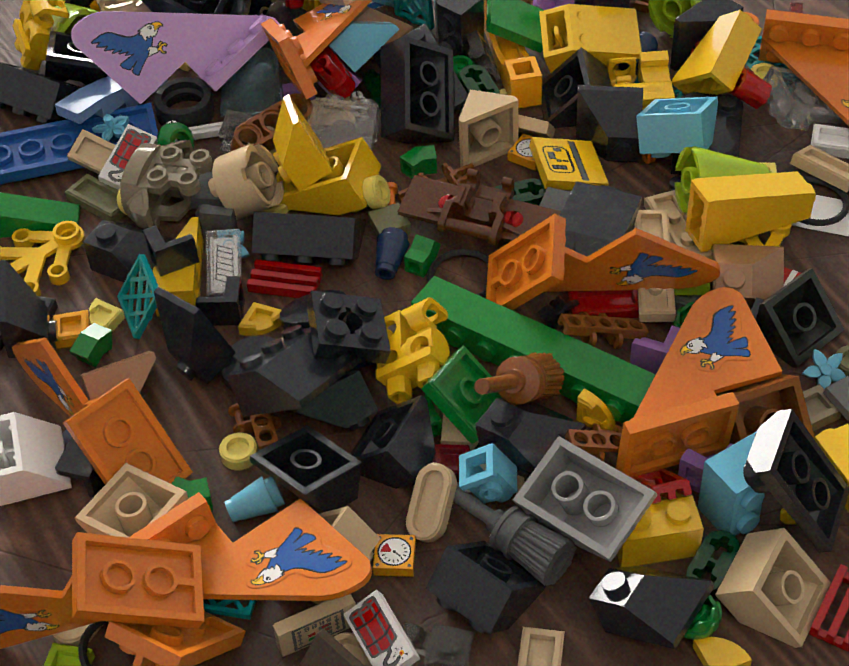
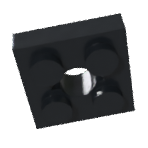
[306,290,391,364]

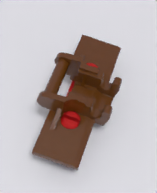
[397,168,561,246]

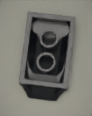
[671,92,744,175]
[743,409,849,553]

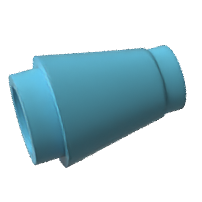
[224,476,285,523]

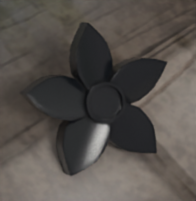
[538,295,580,329]

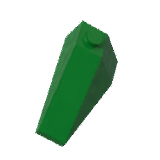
[0,192,81,238]

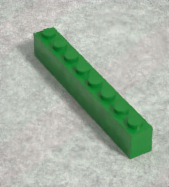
[411,276,656,423]

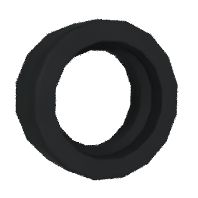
[154,77,215,127]

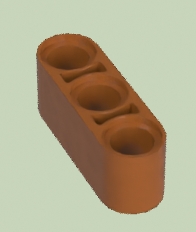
[229,93,313,152]

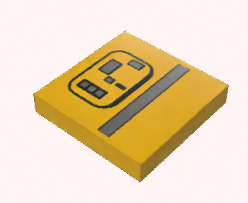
[529,137,609,191]

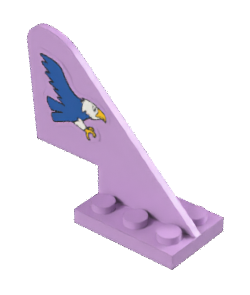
[71,11,280,104]

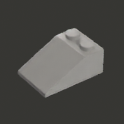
[513,436,657,562]

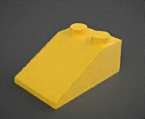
[276,137,381,216]

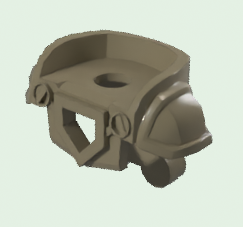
[120,140,213,229]

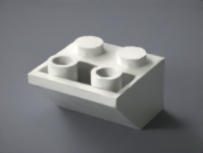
[0,412,72,506]

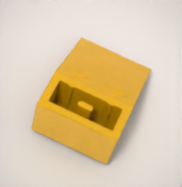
[539,4,642,73]

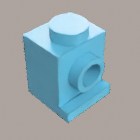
[459,443,518,504]

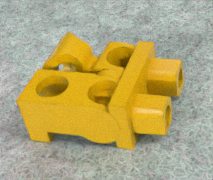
[12,0,69,70]
[607,50,675,110]
[376,297,450,404]

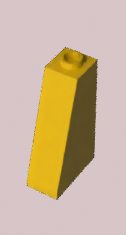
[685,171,816,253]

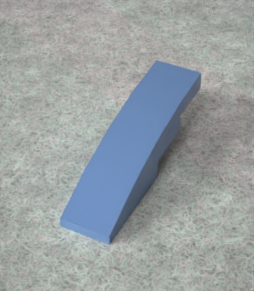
[55,76,168,124]

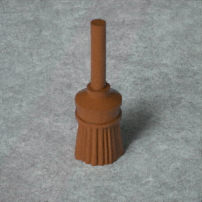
[475,352,564,405]

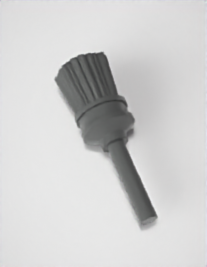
[453,486,577,586]

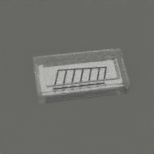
[206,229,242,296]

